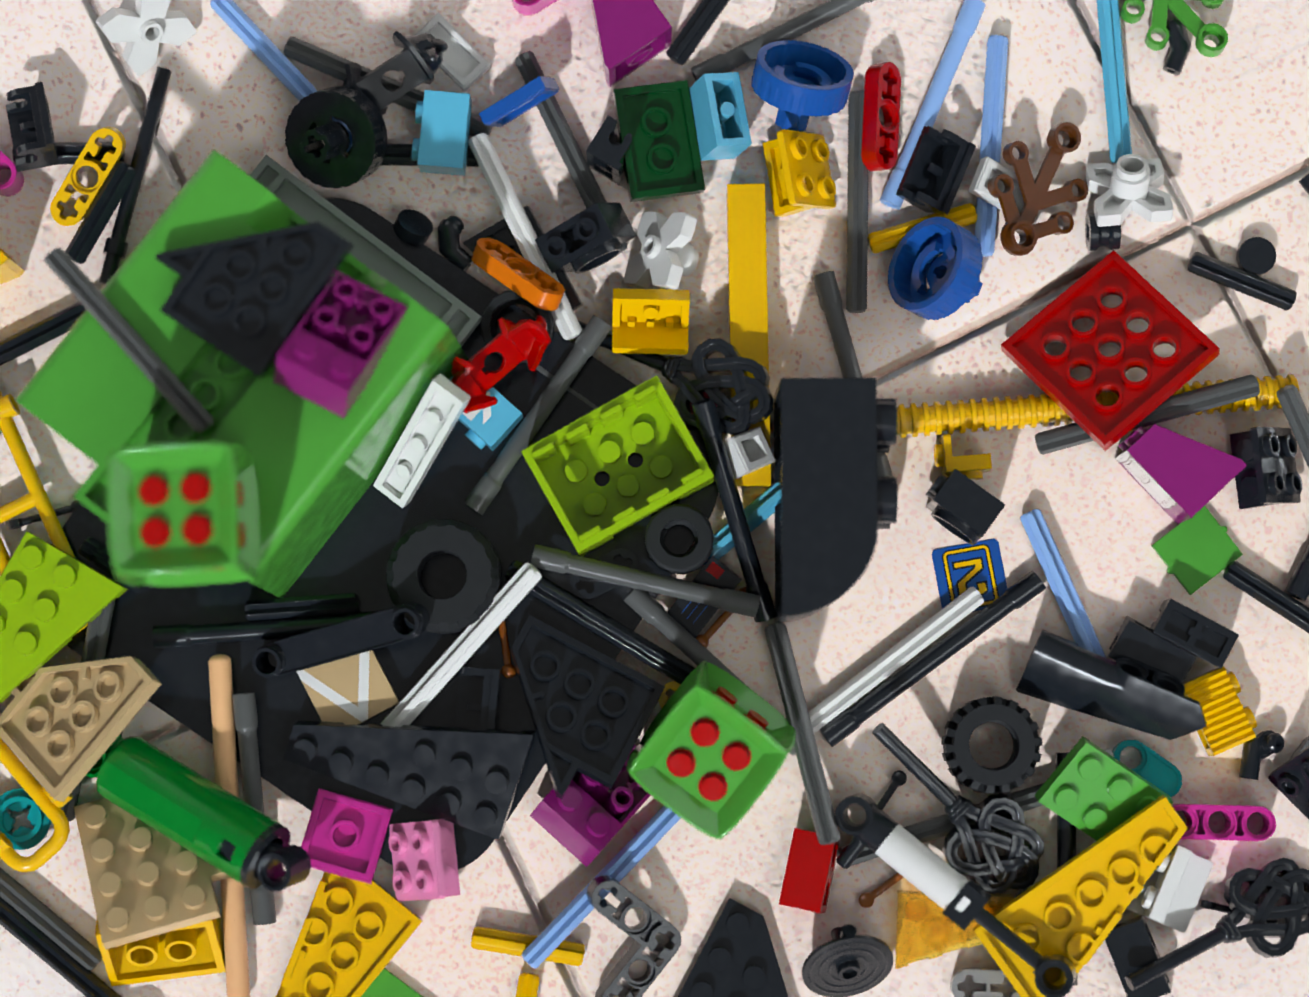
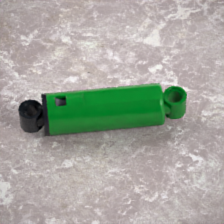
[85,735,311,892]

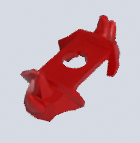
[451,315,551,414]

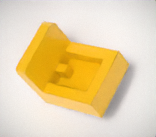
[934,434,992,480]

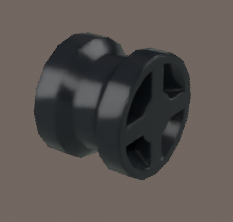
[1085,213,1121,251]

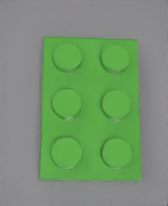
[1035,736,1173,841]

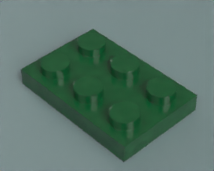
[612,80,706,203]

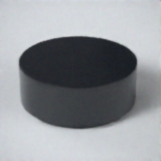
[393,209,433,245]
[1236,237,1276,276]

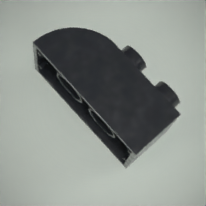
[774,378,898,623]

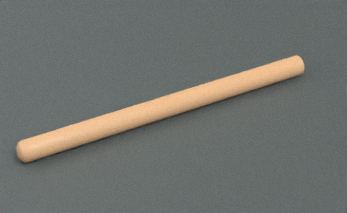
[208,654,250,997]

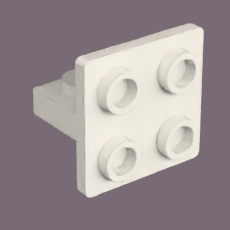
[1126,845,1213,933]

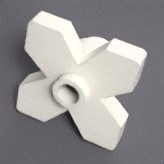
[96,0,197,76]
[1085,154,1174,227]
[623,212,699,290]

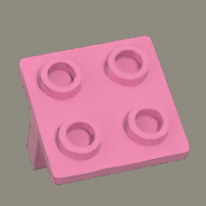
[388,819,460,901]

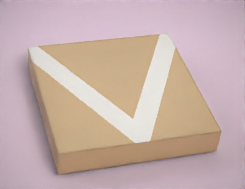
[297,650,400,725]

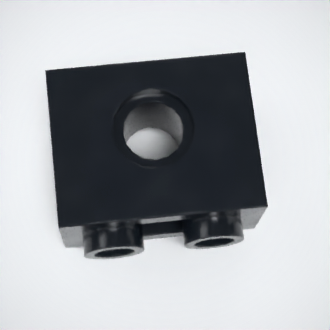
[535,202,637,274]
[925,469,1006,545]

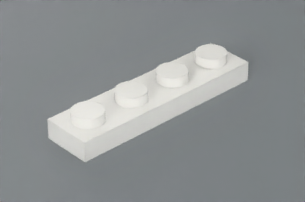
[373,374,471,509]

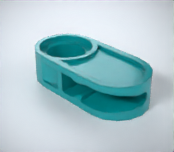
[1112,740,1182,797]

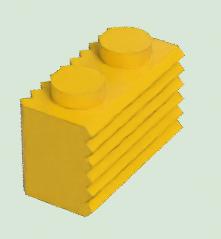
[1182,667,1257,756]

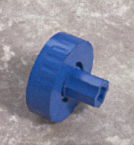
[751,40,854,132]
[888,217,983,320]

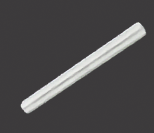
[468,133,583,340]
[380,562,542,727]
[809,587,984,734]

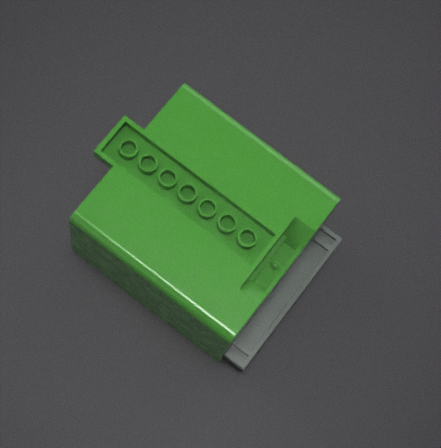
[15,149,482,598]

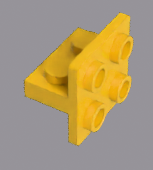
[762,129,836,217]
[612,288,690,355]

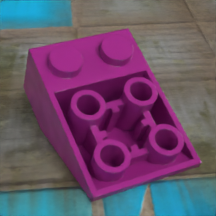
[273,271,408,419]
[530,744,650,867]

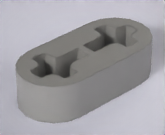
[950,968,1020,997]

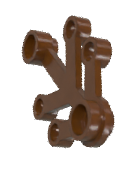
[988,122,1088,256]

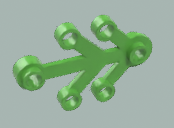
[1120,0,1228,57]

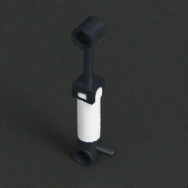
[835,793,1076,997]

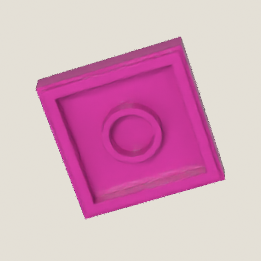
[301,789,393,885]

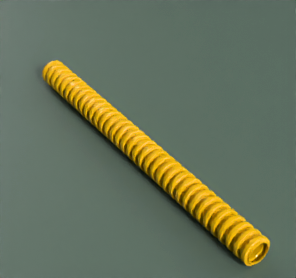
[897,374,1299,438]

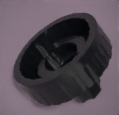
[285,86,387,189]

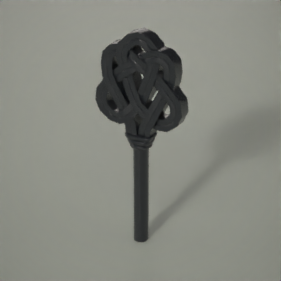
[578,320,774,436]
[872,723,1044,894]
[1125,857,1309,990]

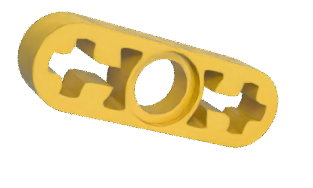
[50,127,126,226]

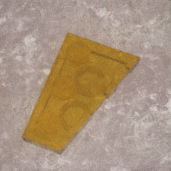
[894,890,1014,969]

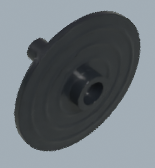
[802,924,894,997]

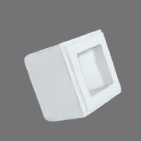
[724,426,776,479]

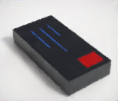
[667,555,743,638]

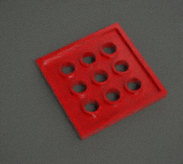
[1001,250,1220,451]

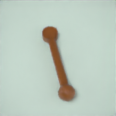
[696,587,746,648]
[499,620,516,679]
[859,872,904,908]

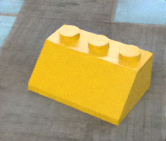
[95,890,225,986]

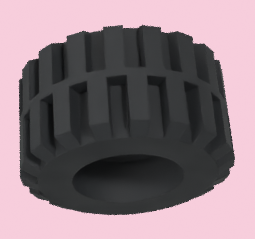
[941,696,1043,794]

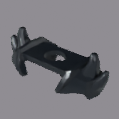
[342,31,448,115]

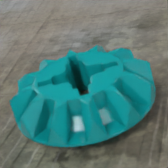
[0,788,52,850]

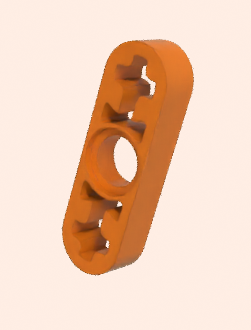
[472,238,565,311]

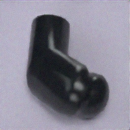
[1161,18,1191,75]
[1239,730,1284,780]

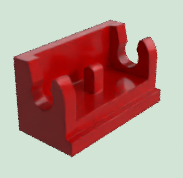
[779,828,841,913]

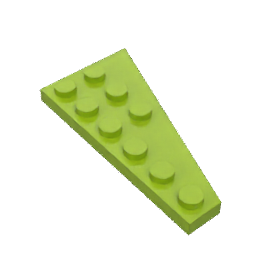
[0,531,128,703]

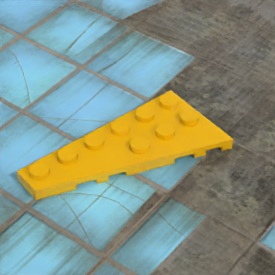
[972,795,1188,997]
[275,872,423,997]

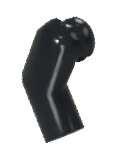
[437,216,473,272]

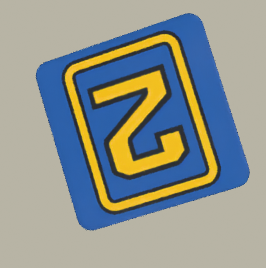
[932,539,1007,612]

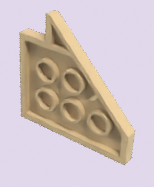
[0,656,162,802]
[74,798,230,950]

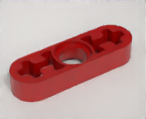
[861,62,901,172]

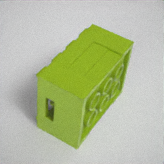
[521,375,714,556]

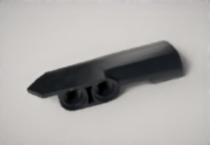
[1016,629,1207,740]

